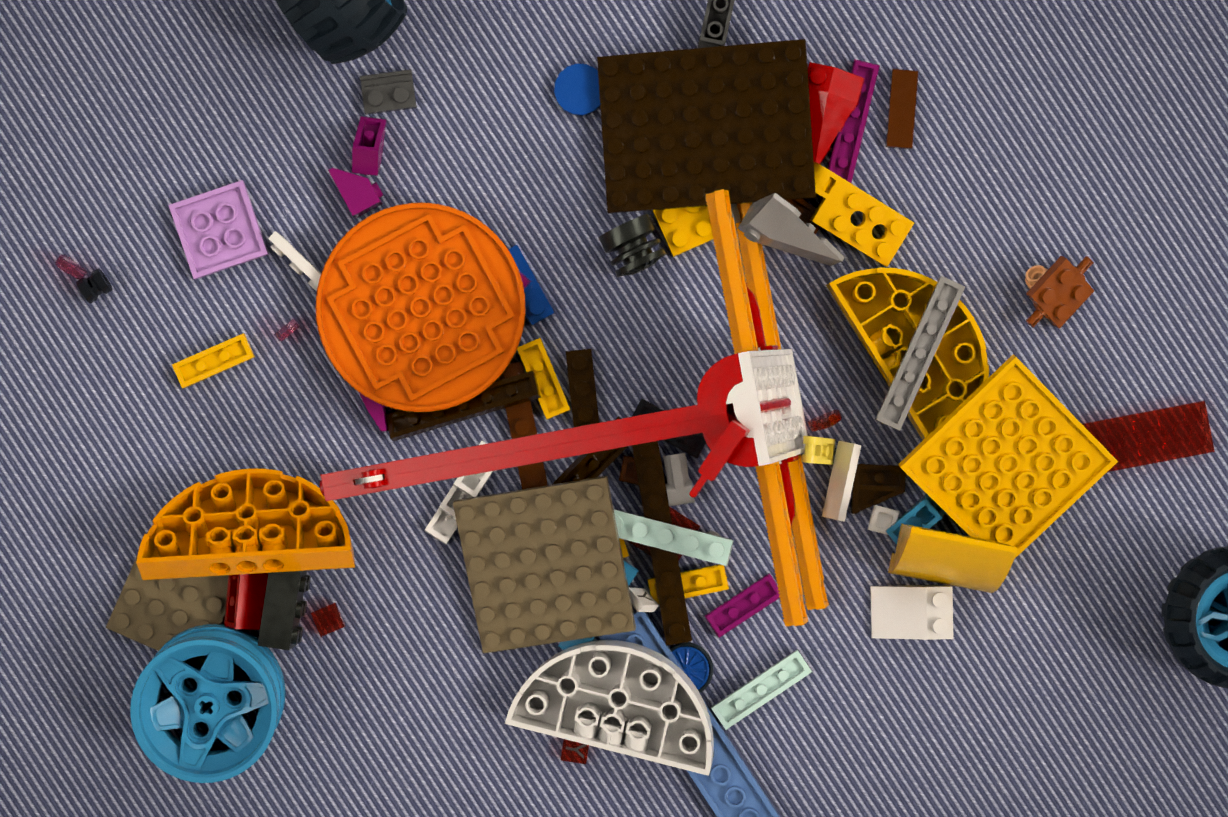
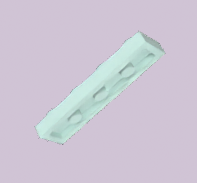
[711,650,812,730]

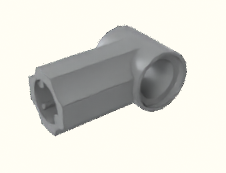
[663,453,695,507]

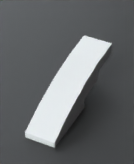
[424,441,493,545]

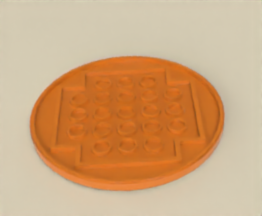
[316,203,526,412]

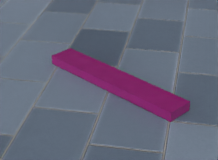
[819,60,880,204]

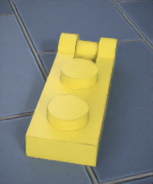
[801,436,835,465]

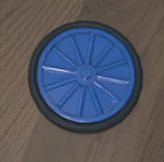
[670,642,713,693]

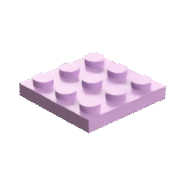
[168,180,269,280]

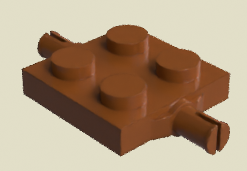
[1025,256,1094,329]

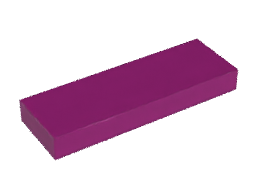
[704,573,780,638]

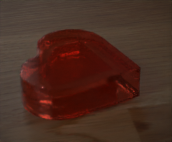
[807,409,842,431]

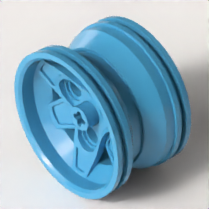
[130,624,286,783]

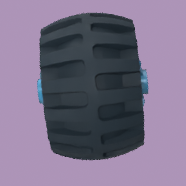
[276,0,407,64]
[1161,546,1228,688]

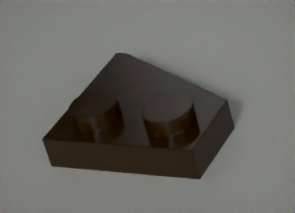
[851,464,906,514]

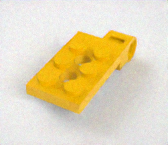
[810,162,914,267]

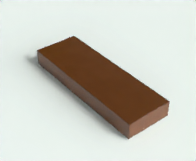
[885,69,918,149]

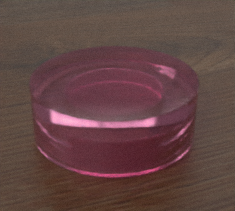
[274,318,299,342]

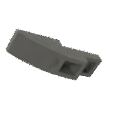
[698,0,735,48]

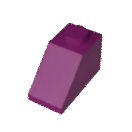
[352,116,386,176]
[328,168,384,219]

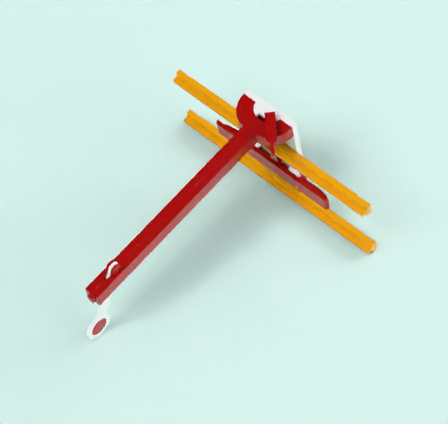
[320,189,829,627]

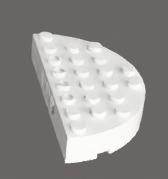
[505,640,714,776]

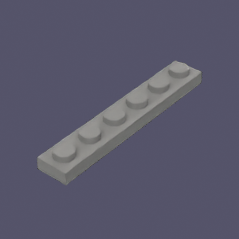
[875,276,965,431]

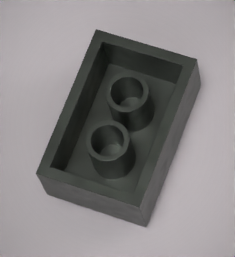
[258,570,311,650]

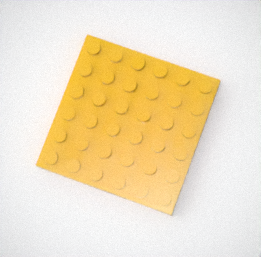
[898,354,1118,558]

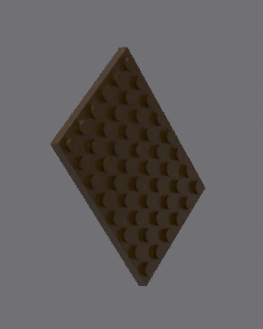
[597,39,816,214]

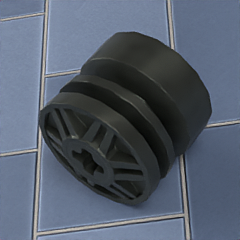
[598,214,666,278]

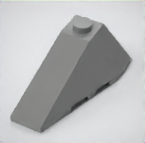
[738,193,845,266]

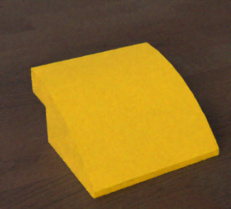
[888,523,1018,593]

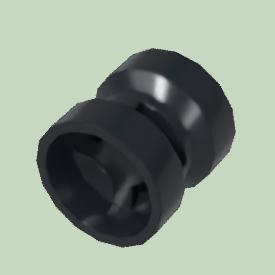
[76,268,113,304]

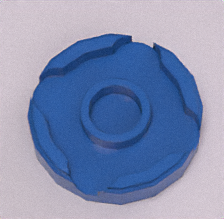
[554,64,600,116]

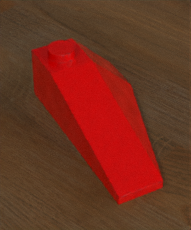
[808,62,865,164]

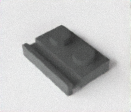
[360,69,417,115]

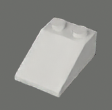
[870,585,953,640]

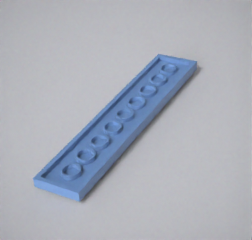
[599,612,780,817]

